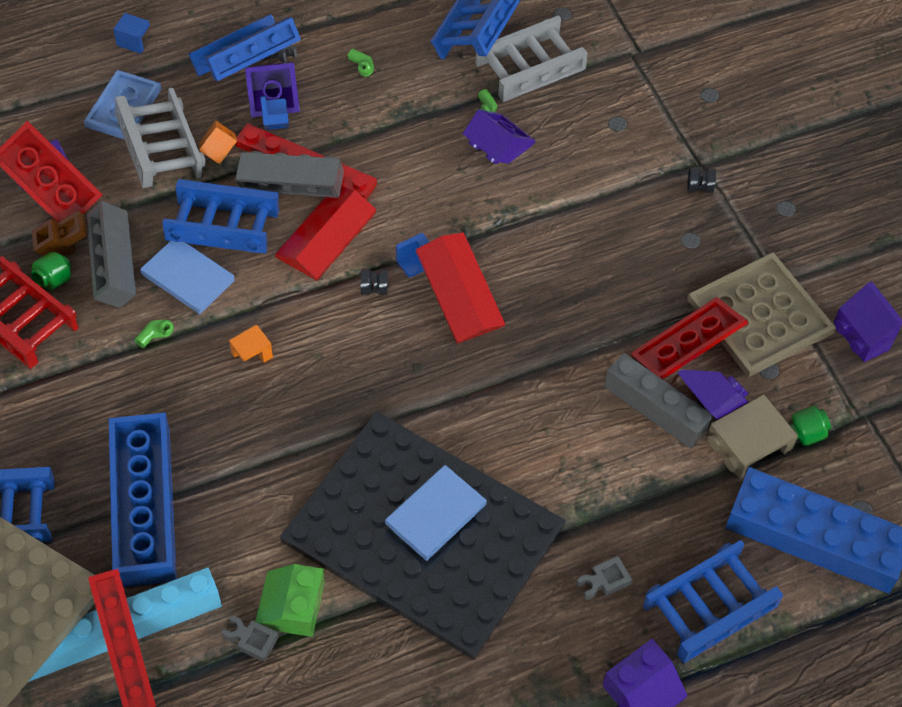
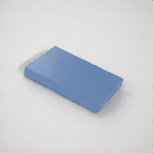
[84,70,162,139]
[140,241,235,314]
[385,465,487,561]

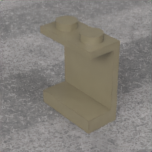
[707,395,798,479]

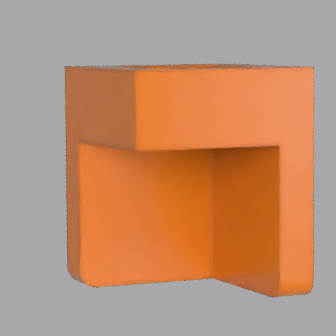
[199,121,237,164]
[229,325,273,362]

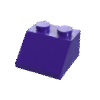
[245,62,300,117]
[463,109,535,164]
[833,281,902,362]
[678,370,750,420]
[602,639,688,707]

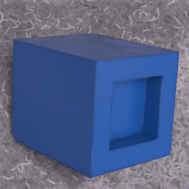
[113,13,150,54]
[261,96,289,131]
[396,232,429,278]

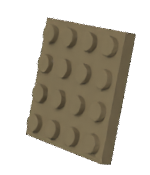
[687,252,836,378]

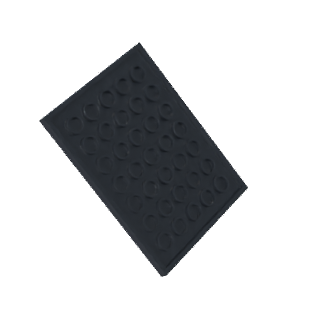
[280,411,566,661]

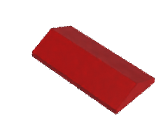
[0,121,103,223]
[275,188,376,281]
[416,232,506,344]
[630,297,748,380]

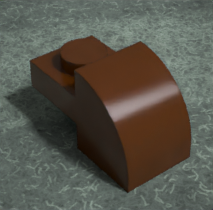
[32,211,87,256]

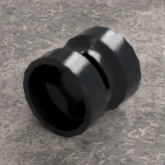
[687,167,716,194]
[361,268,388,295]

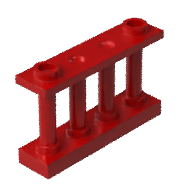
[0,256,79,369]

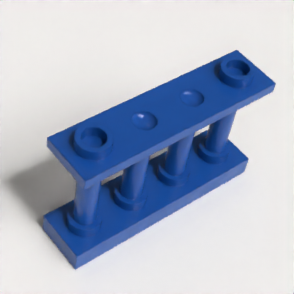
[431,0,521,59]
[188,14,301,81]
[163,179,279,254]
[0,467,55,542]
[643,540,784,664]

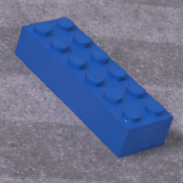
[109,412,177,587]
[725,467,902,594]

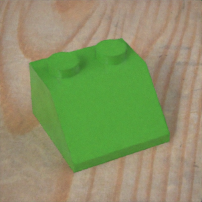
[255,564,325,637]

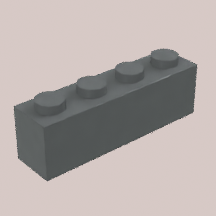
[236,151,344,198]
[86,201,136,308]
[604,353,713,449]

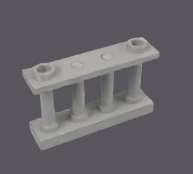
[475,15,588,102]
[115,88,205,188]

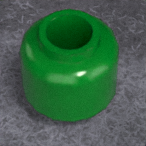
[31,252,71,291]
[790,406,832,446]

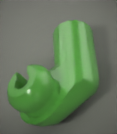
[348,49,374,77]
[476,89,497,112]
[134,320,174,348]

